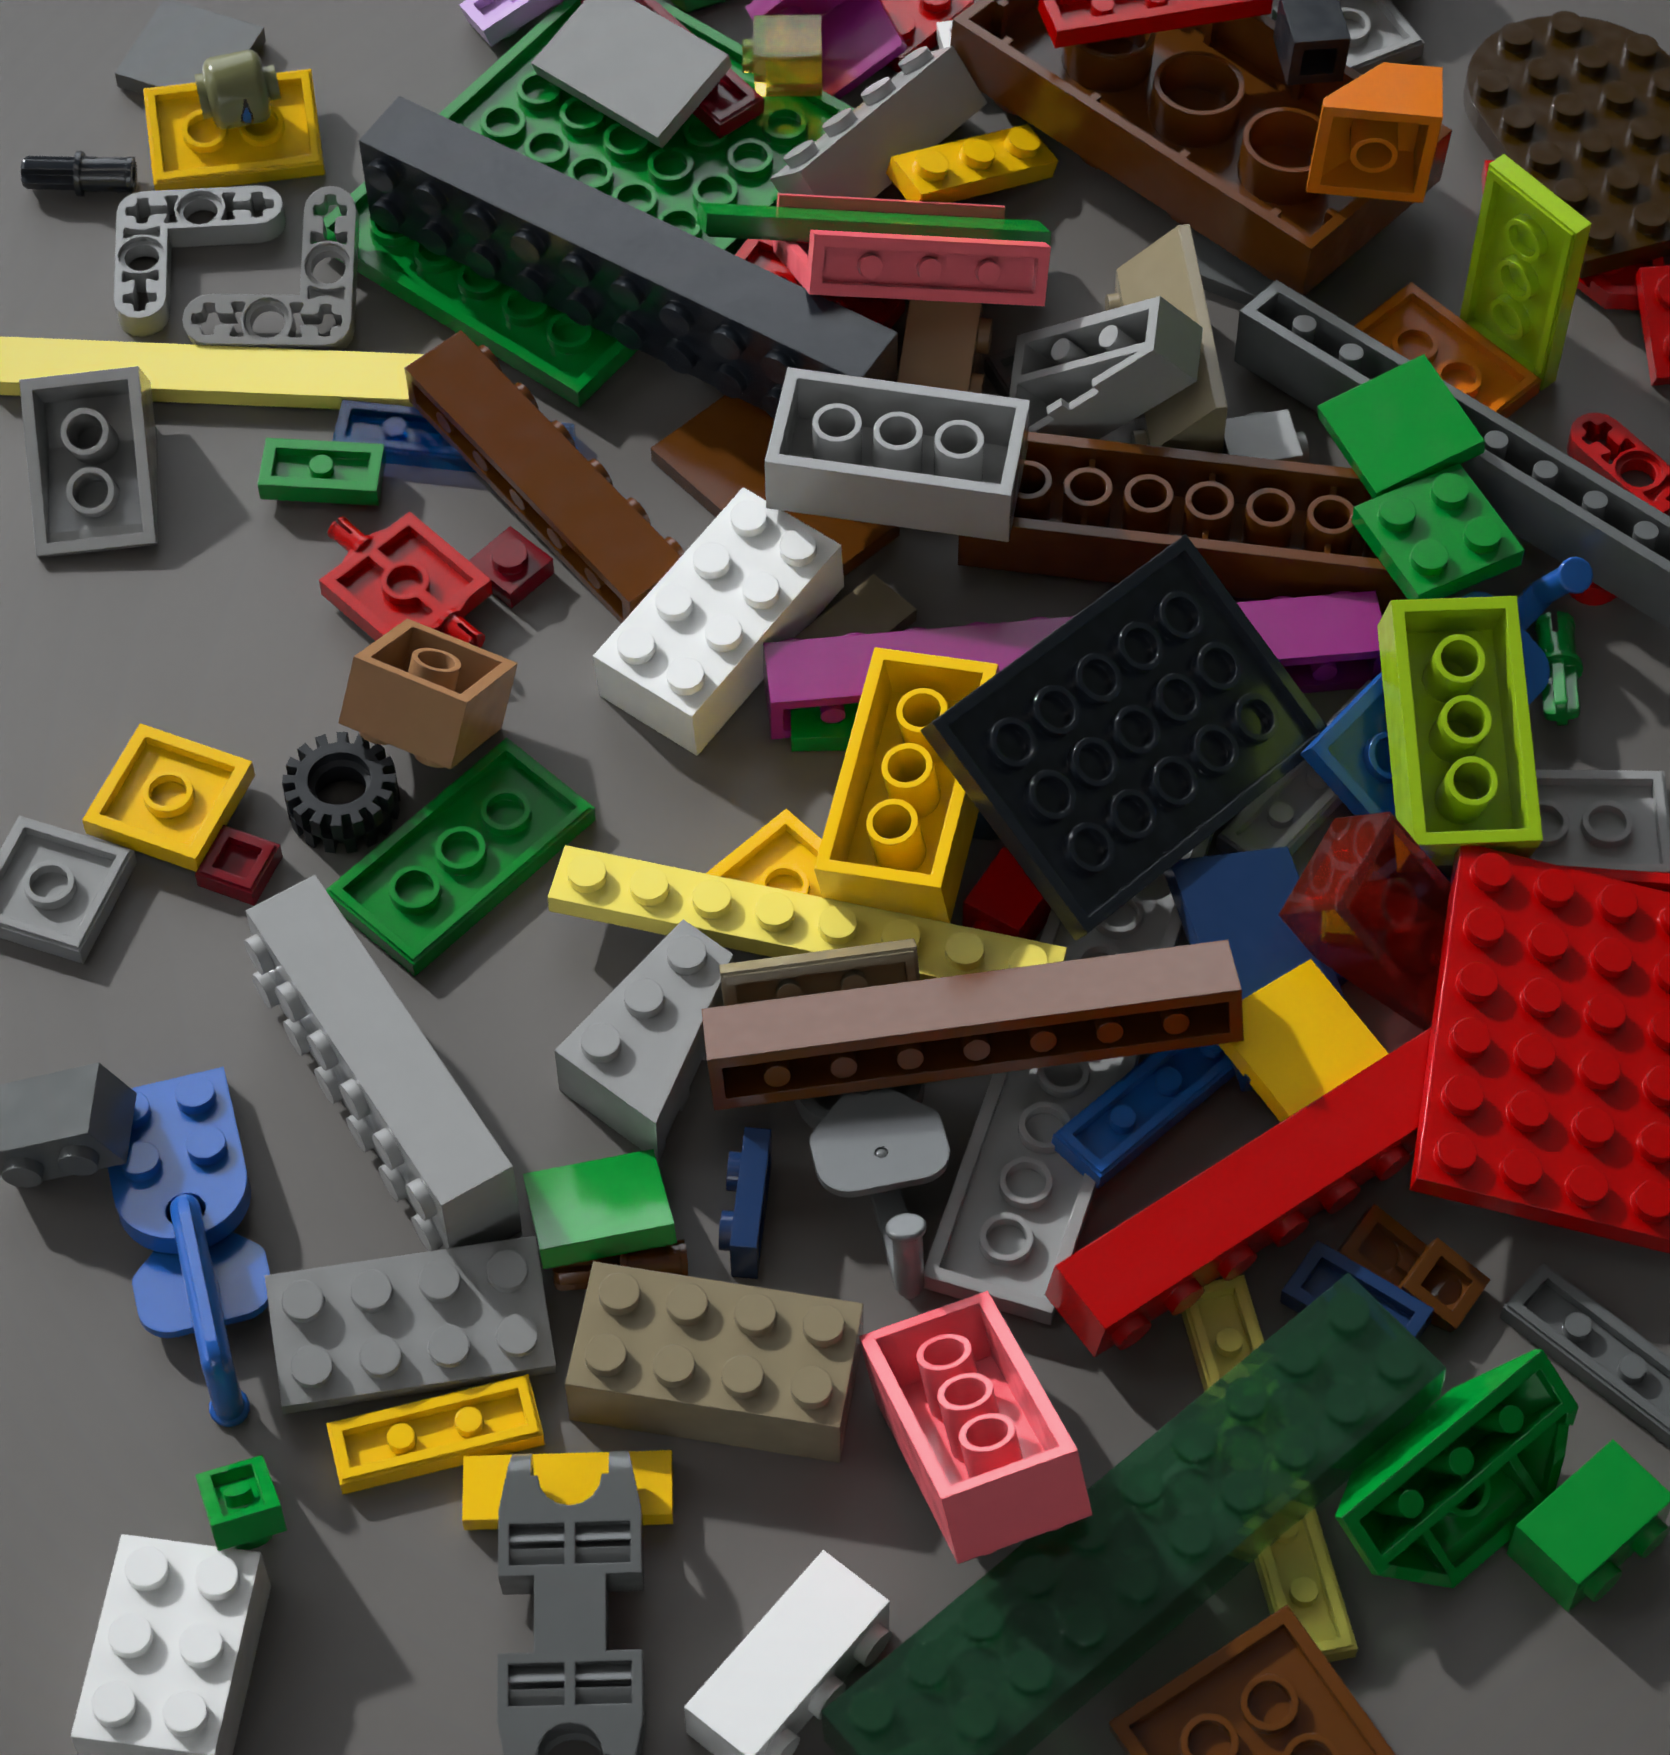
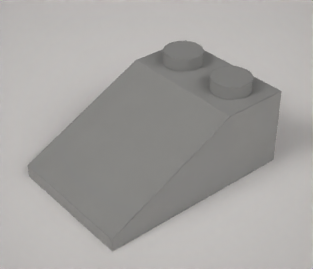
[19,366,158,558]

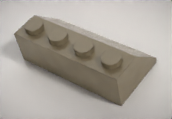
[1105,224,1228,454]

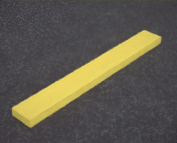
[0,336,424,413]

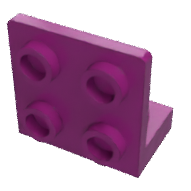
[745,0,907,99]

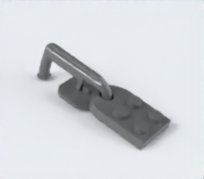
[794,1083,950,1300]

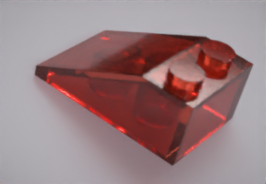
[1279,812,1451,1031]

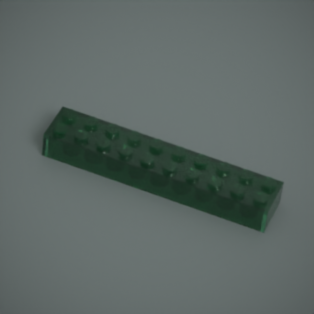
[821,1273,1446,1755]

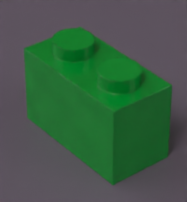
[1506,1439,1670,1612]

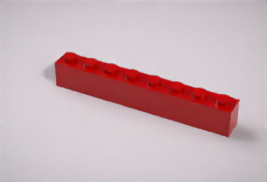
[1045,1027,1431,1358]

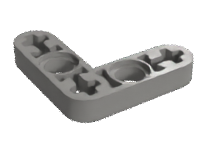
[114,185,286,337]
[182,186,360,351]

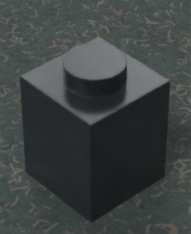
[1273,0,1351,85]

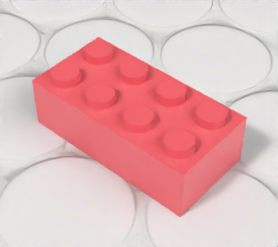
[859,1291,1093,1564]

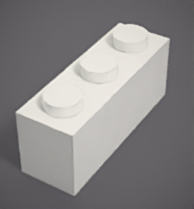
[684,1550,891,1755]

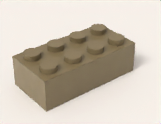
[565,1261,863,1463]

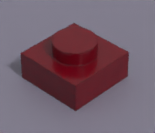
[469,526,554,609]

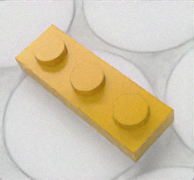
[886,124,1059,203]

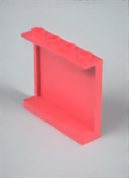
[773,193,1051,306]

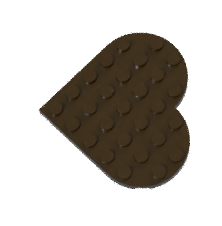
[1463,11,1670,278]

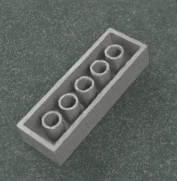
[244,875,522,1251]

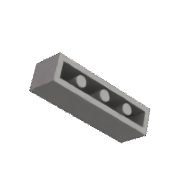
[770,46,987,198]

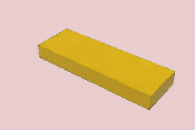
[326,1374,545,1495]
[462,1450,673,1530]

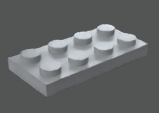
[265,1236,556,1414]

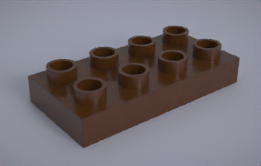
[950,0,1452,296]

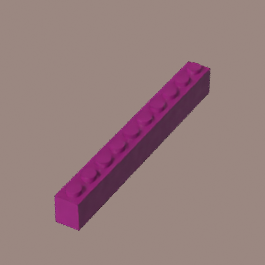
[763,591,1382,739]

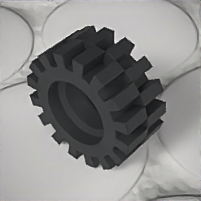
[282,732,400,854]

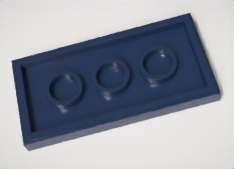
[1164,846,1346,1092]

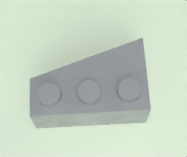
[554,919,734,1162]

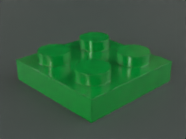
[1351,463,1525,600]

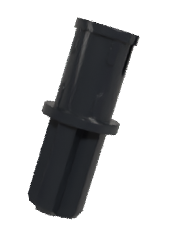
[20,151,137,196]

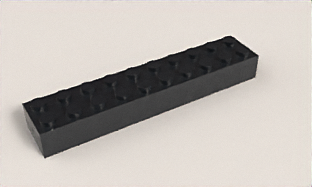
[359,96,898,419]

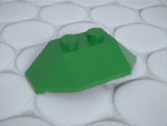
[1335,1349,1579,1588]

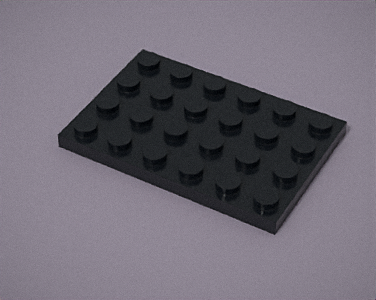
[920,534,1327,941]

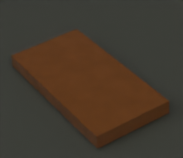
[651,395,900,576]

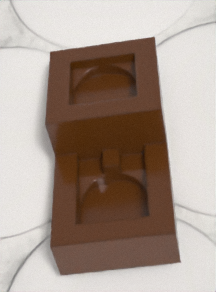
[1337,1204,1491,1333]

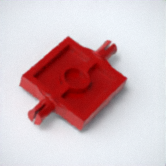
[319,511,493,648]

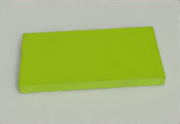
[1459,154,1592,391]

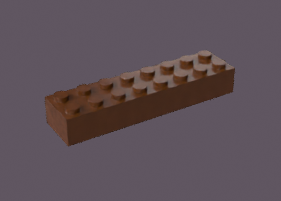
[958,432,1446,614]

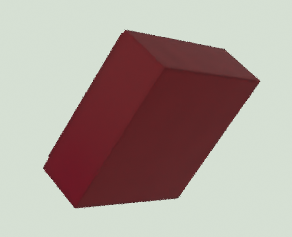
[195,825,283,906]

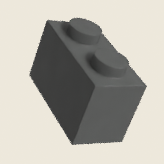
[0,1062,137,1188]

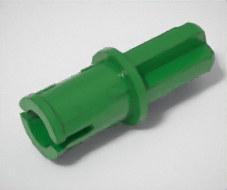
[1535,611,1583,726]

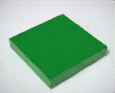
[1317,354,1485,499]
[523,1149,677,1269]

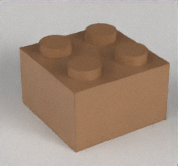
[338,618,518,769]

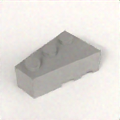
[1009,296,1203,440]

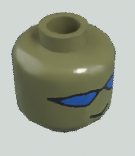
[194,50,281,129]

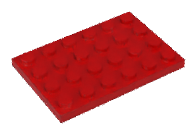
[1410,846,1670,1254]

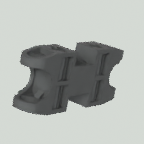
[497,1451,645,1755]

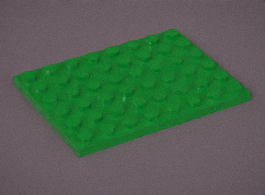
[314,0,854,407]

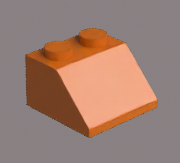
[1307,62,1443,203]

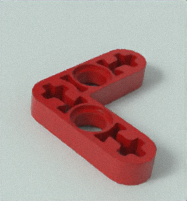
[1567,412,1670,606]

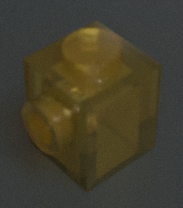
[742,15,822,97]

